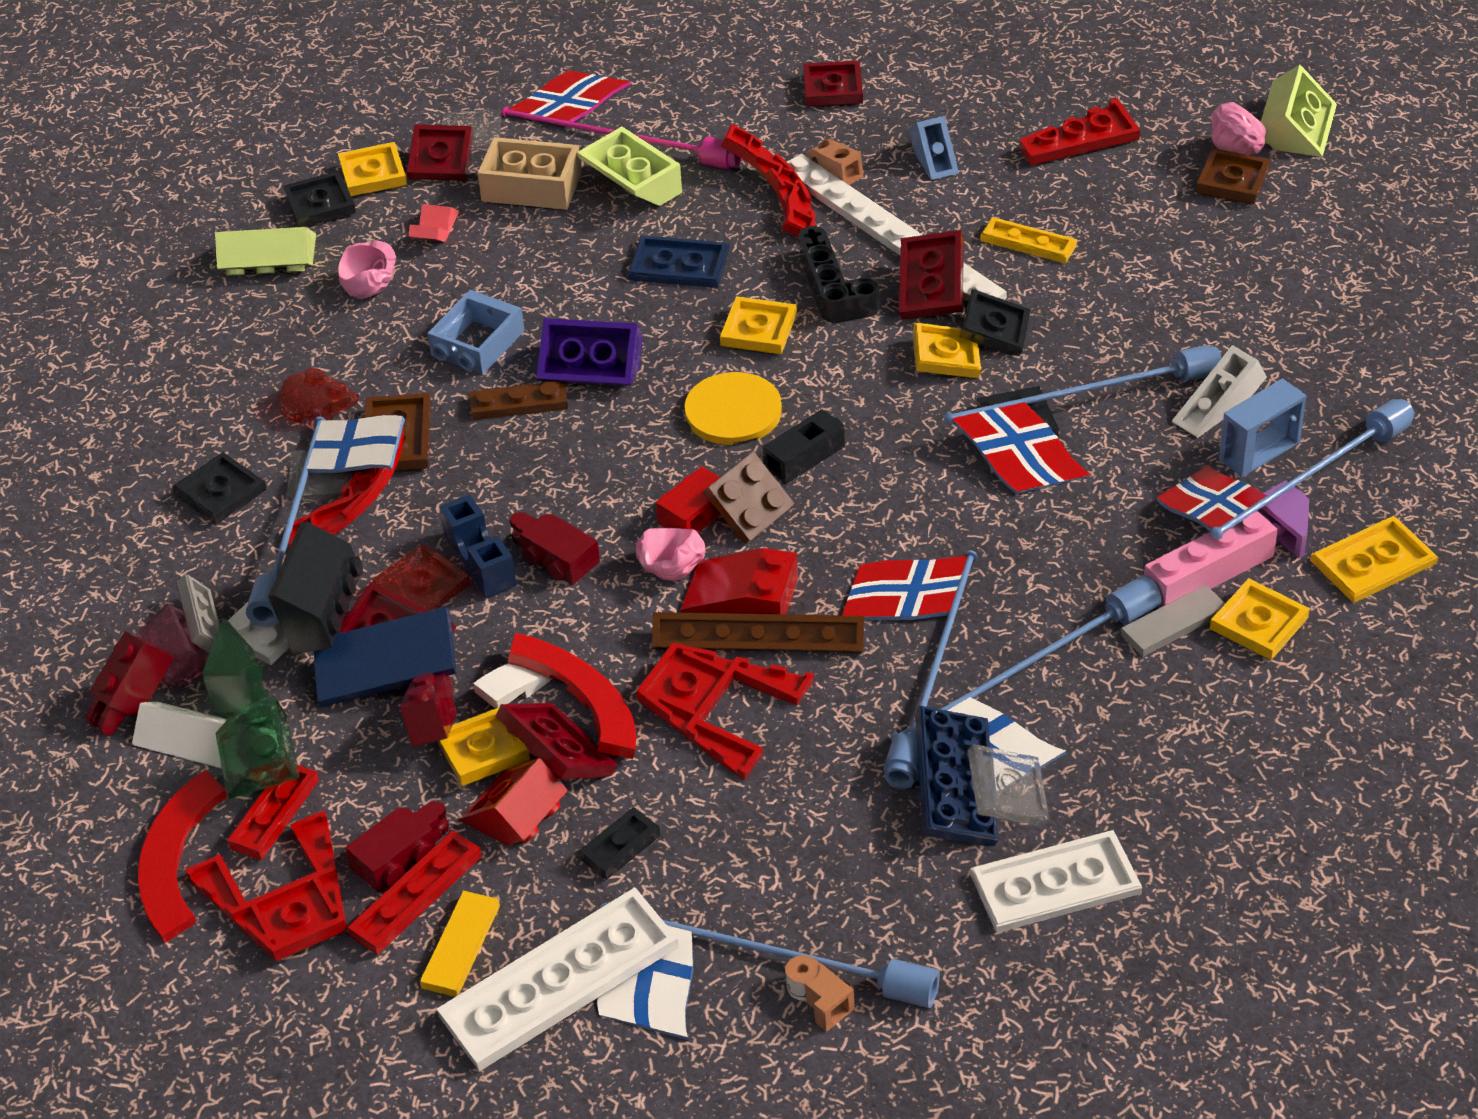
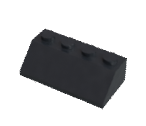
[268,522,363,655]

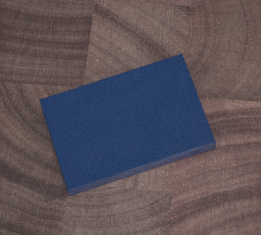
[628,235,730,288]

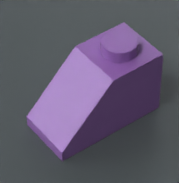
[1258,480,1309,558]

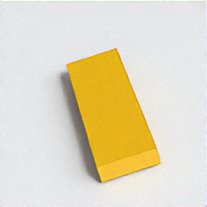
[980,217,1077,264]
[420,891,500,997]

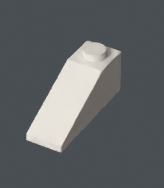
[1172,345,1267,438]

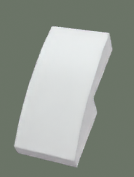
[473,663,552,709]

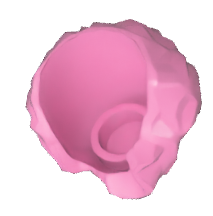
[1211,102,1266,155]
[338,240,396,300]
[636,528,705,581]

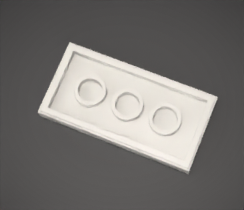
[970,830,1142,933]

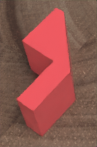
[408,204,459,242]

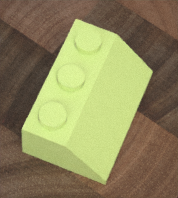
[1261,64,1337,157]
[577,127,682,206]
[215,227,316,276]

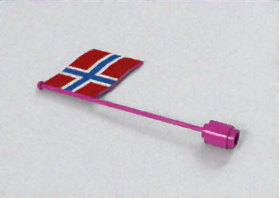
[501,70,742,170]

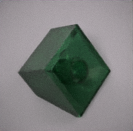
[202,621,269,722]
[215,695,300,799]

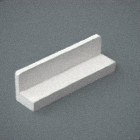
[132,701,284,777]

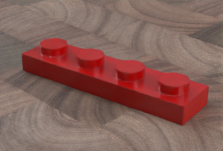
[348,830,482,955]

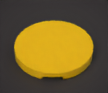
[685,372,782,445]

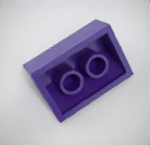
[536,318,643,386]

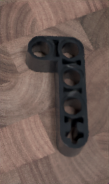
[799,226,879,323]

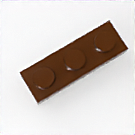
[470,382,568,420]

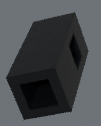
[763,409,845,484]

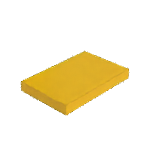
[1310,516,1438,603]

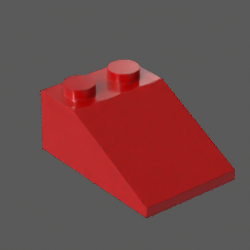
[680,548,798,615]

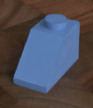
[908,116,959,180]

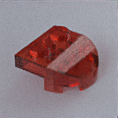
[279,368,359,423]

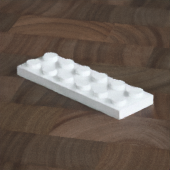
[437,888,679,1072]

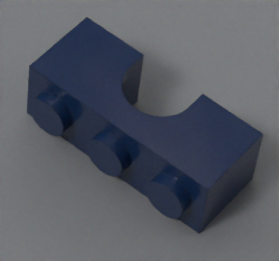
[439,494,517,598]

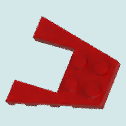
[637,643,814,780]
[185,810,347,962]

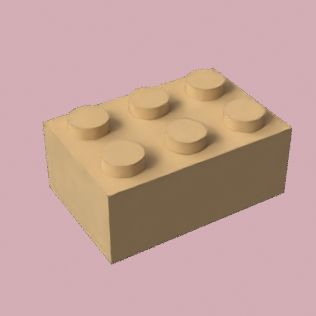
[478,137,582,210]

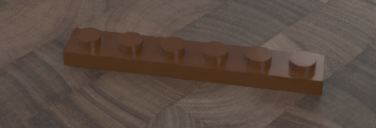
[652,612,865,653]

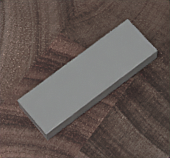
[177,574,226,658]
[1121,585,1226,657]

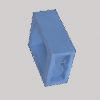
[427,290,525,375]
[1219,378,1307,477]

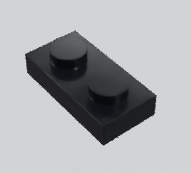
[579,807,661,880]

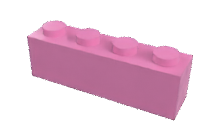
[1144,511,1278,608]

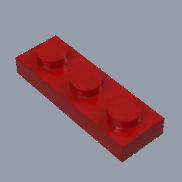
[227,761,319,861]

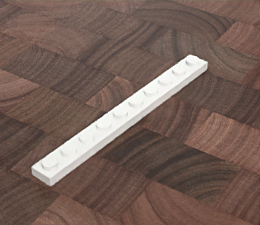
[787,154,1007,301]

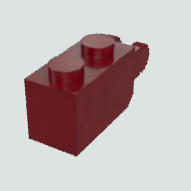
[509,512,600,585]
[85,631,174,736]
[399,673,457,747]
[345,800,450,893]

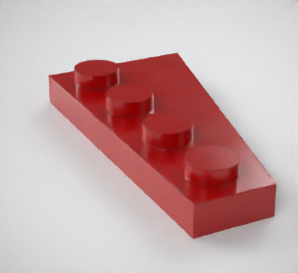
[1019,98,1140,166]

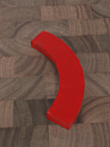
[721,124,815,238]
[288,428,404,548]
[508,632,637,759]
[138,769,228,944]

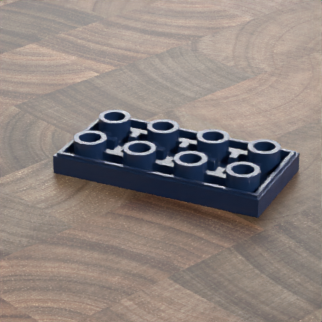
[313,607,457,707]
[915,705,998,846]

